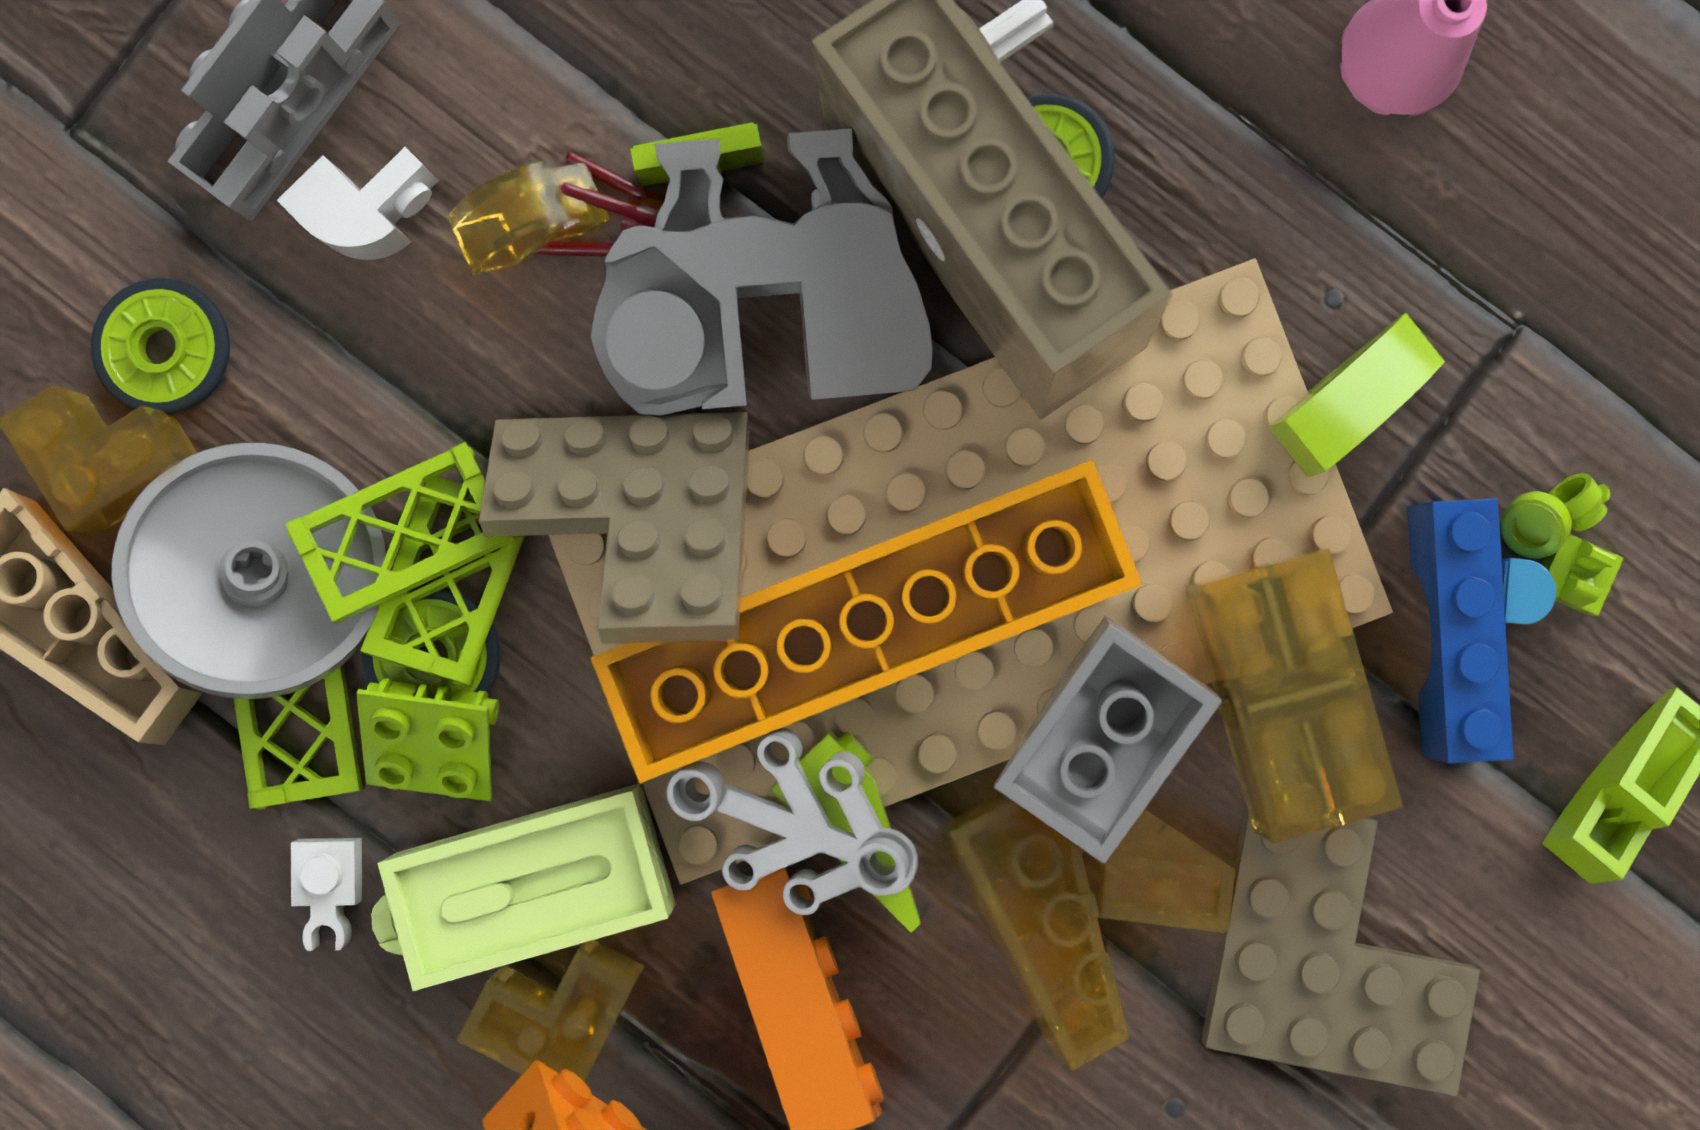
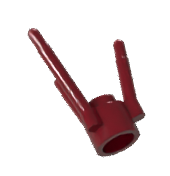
[525,152,666,257]

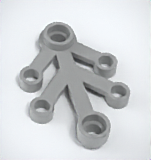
[667,728,918,915]

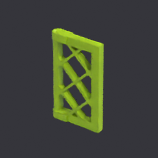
[285,442,515,625]
[360,476,525,687]
[234,664,363,810]

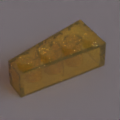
[937,793,1129,1071]

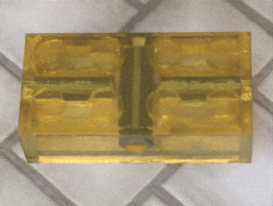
[1185,549,1403,844]

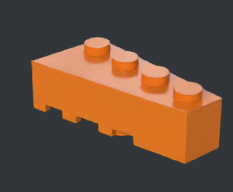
[711,867,884,1130]

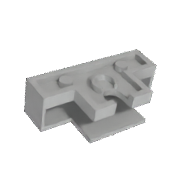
[167,0,401,222]

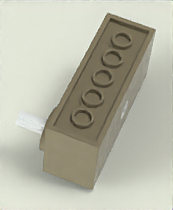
[811,0,1172,420]

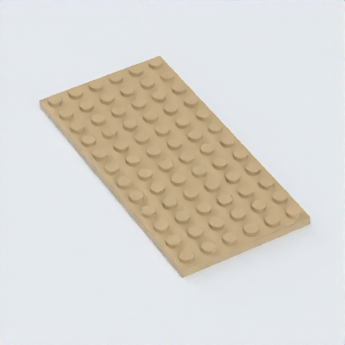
[549,258,1393,885]

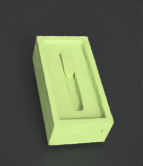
[371,783,676,991]

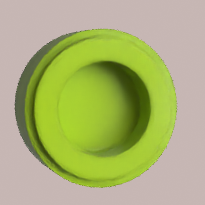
[1499,491,1572,559]

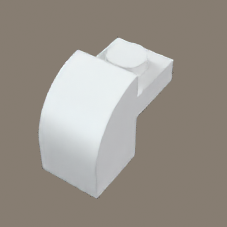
[277,147,439,260]

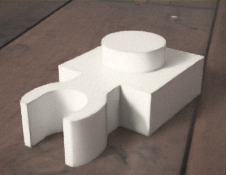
[291,838,362,951]

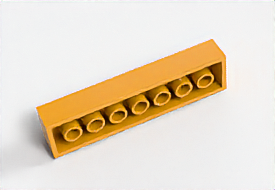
[590,459,1143,784]

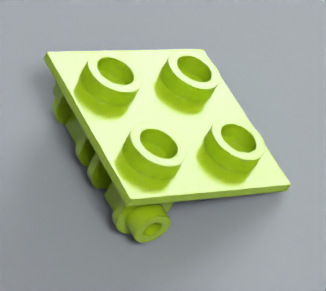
[356,677,499,802]

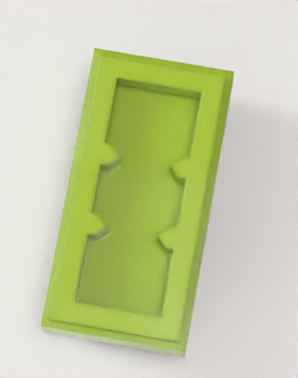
[630,122,764,187]

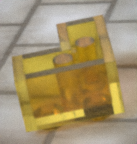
[0,386,197,534]
[456,940,644,1082]

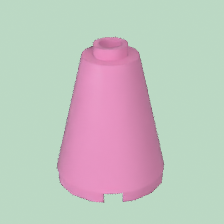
[1340,0,1487,117]

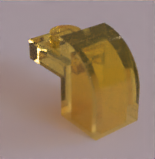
[447,161,610,274]

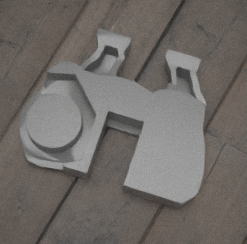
[591,129,932,416]

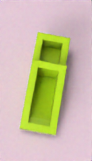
[1268,313,1445,477]
[1542,687,1700,884]

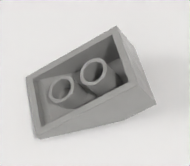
[994,615,1222,864]

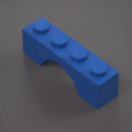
[1407,498,1514,763]

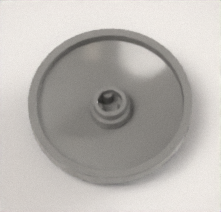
[112,443,386,699]

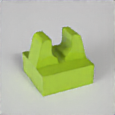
[1541,534,1624,616]

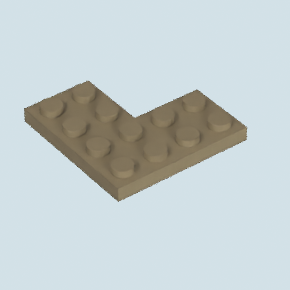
[479,412,750,643]
[1201,794,1480,1096]

